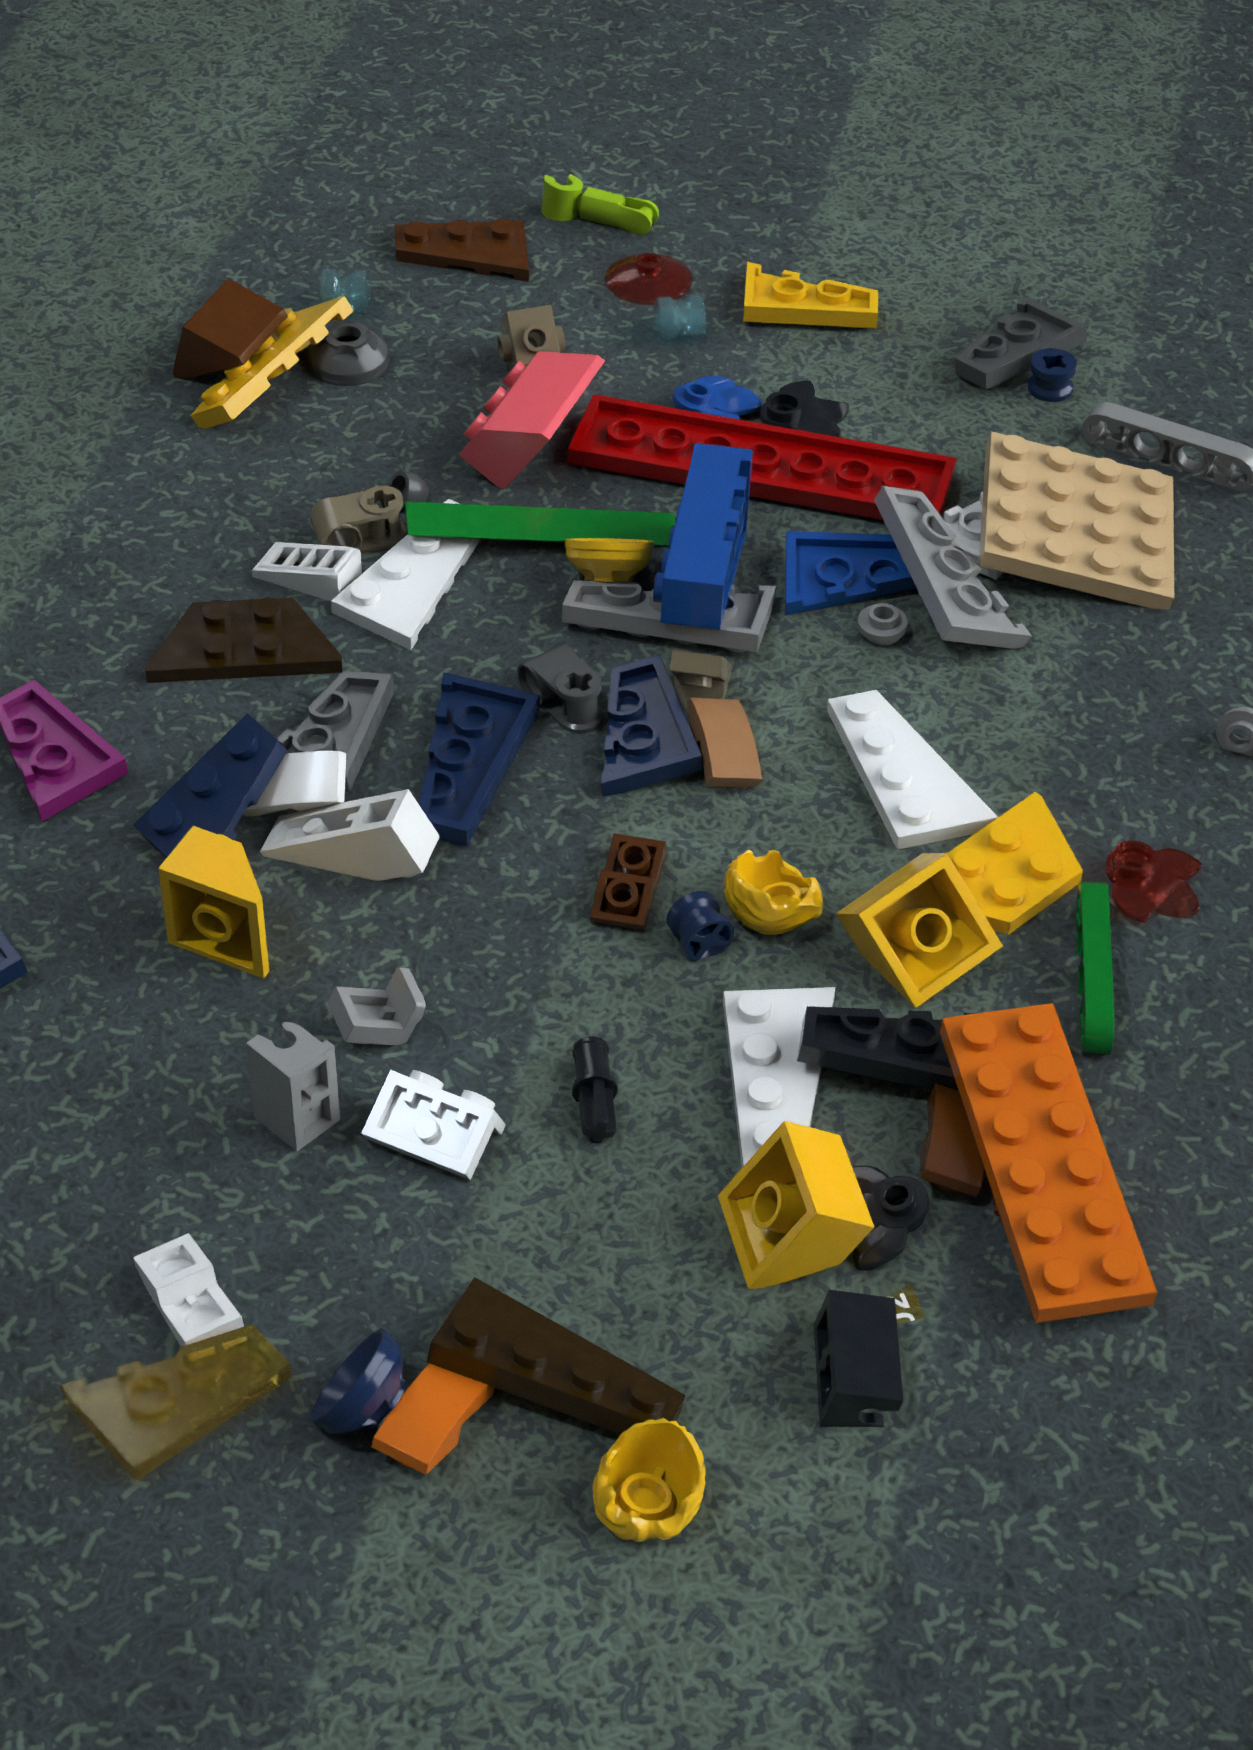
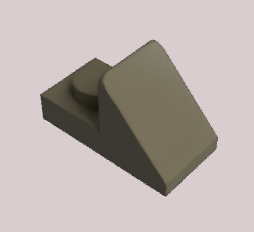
[670,650,732,713]

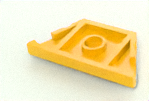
[947,792,1083,935]

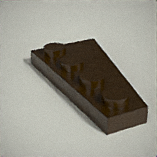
[427,1277,686,1435]

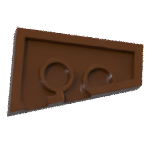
[395,219,529,282]

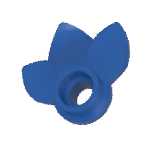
[672,376,763,420]

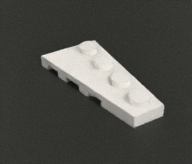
[331,499,481,650]
[827,690,998,850]

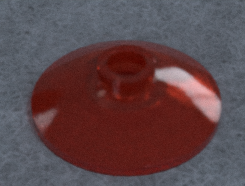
[605,253,693,305]

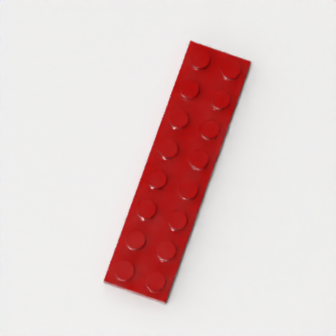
[568,394,957,520]

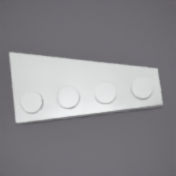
[723,987,835,1167]

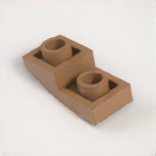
[687,698,762,788]

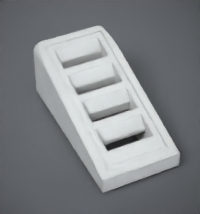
[252,542,362,601]

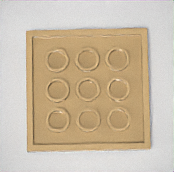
[979,431,1174,610]

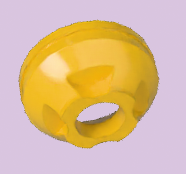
[565,538,655,582]

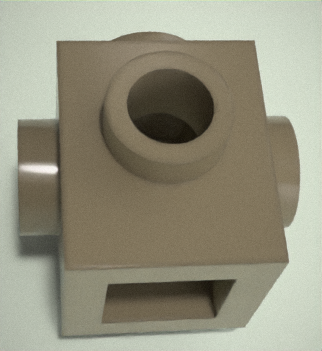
[497,305,565,371]

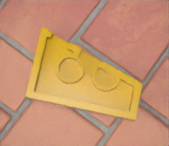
[743,262,878,329]

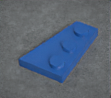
[785,531,917,615]

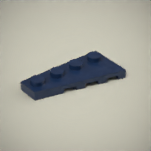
[419,672,540,846]

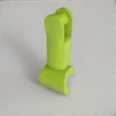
[541,174,659,235]

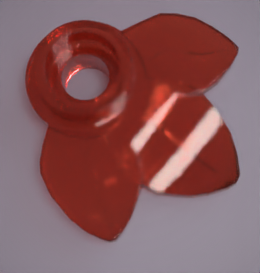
[1105,840,1202,923]

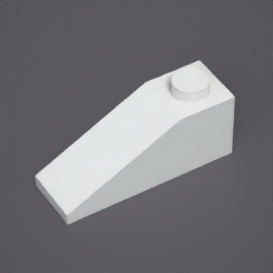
[260,789,440,881]

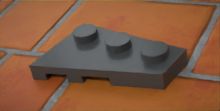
[277,671,395,792]

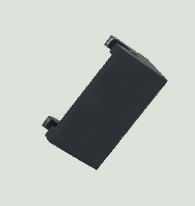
[814,1289,903,1427]

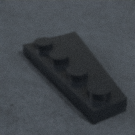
[797,1006,976,1091]

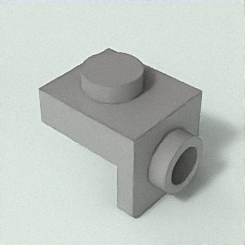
[327,968,426,1045]

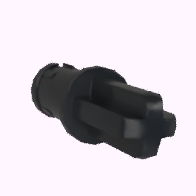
[572,1036,618,1143]

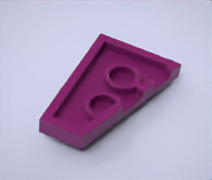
[0,680,128,822]

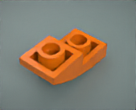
[371,1363,495,1475]

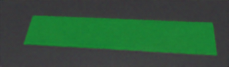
[405,502,676,546]

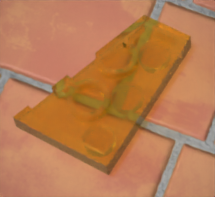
[60,1324,291,1481]

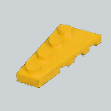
[190,296,354,429]

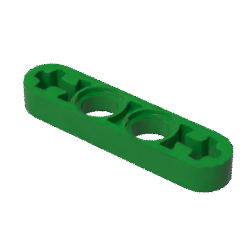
[1076,881,1114,1055]

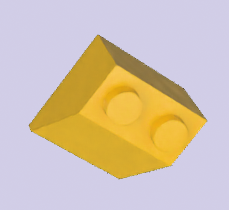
[158,826,269,978]
[835,853,1003,1008]
[718,1121,874,1290]

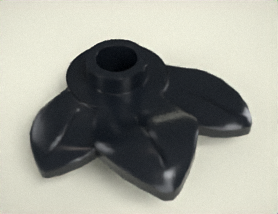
[760,380,849,437]
[852,1165,930,1270]

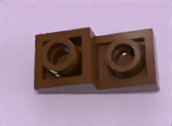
[590,833,667,931]
[920,1083,984,1197]

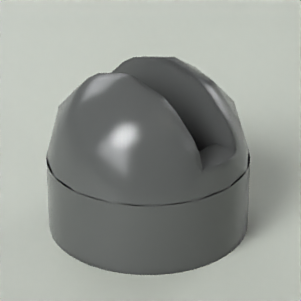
[388,470,429,510]

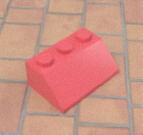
[459,351,605,489]

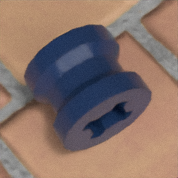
[1028,348,1076,402]
[666,891,734,961]

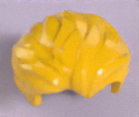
[724,850,823,935]
[593,1418,706,1542]

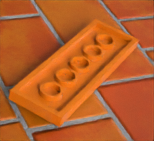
[940,1003,1157,1323]

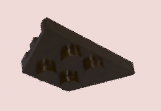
[145,597,343,683]

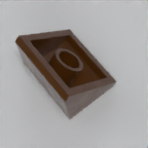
[173,278,288,380]

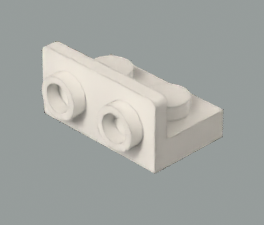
[361,1070,506,1180]

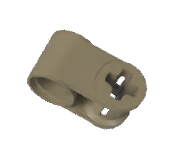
[310,486,407,553]

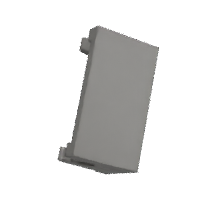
[246,1022,340,1151]

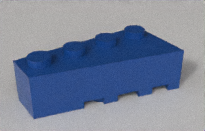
[653,443,753,630]

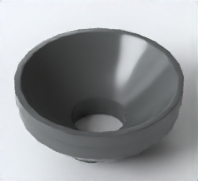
[307,322,390,386]

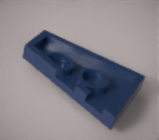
[601,654,704,796]
[133,713,287,858]

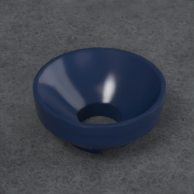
[310,1328,406,1434]

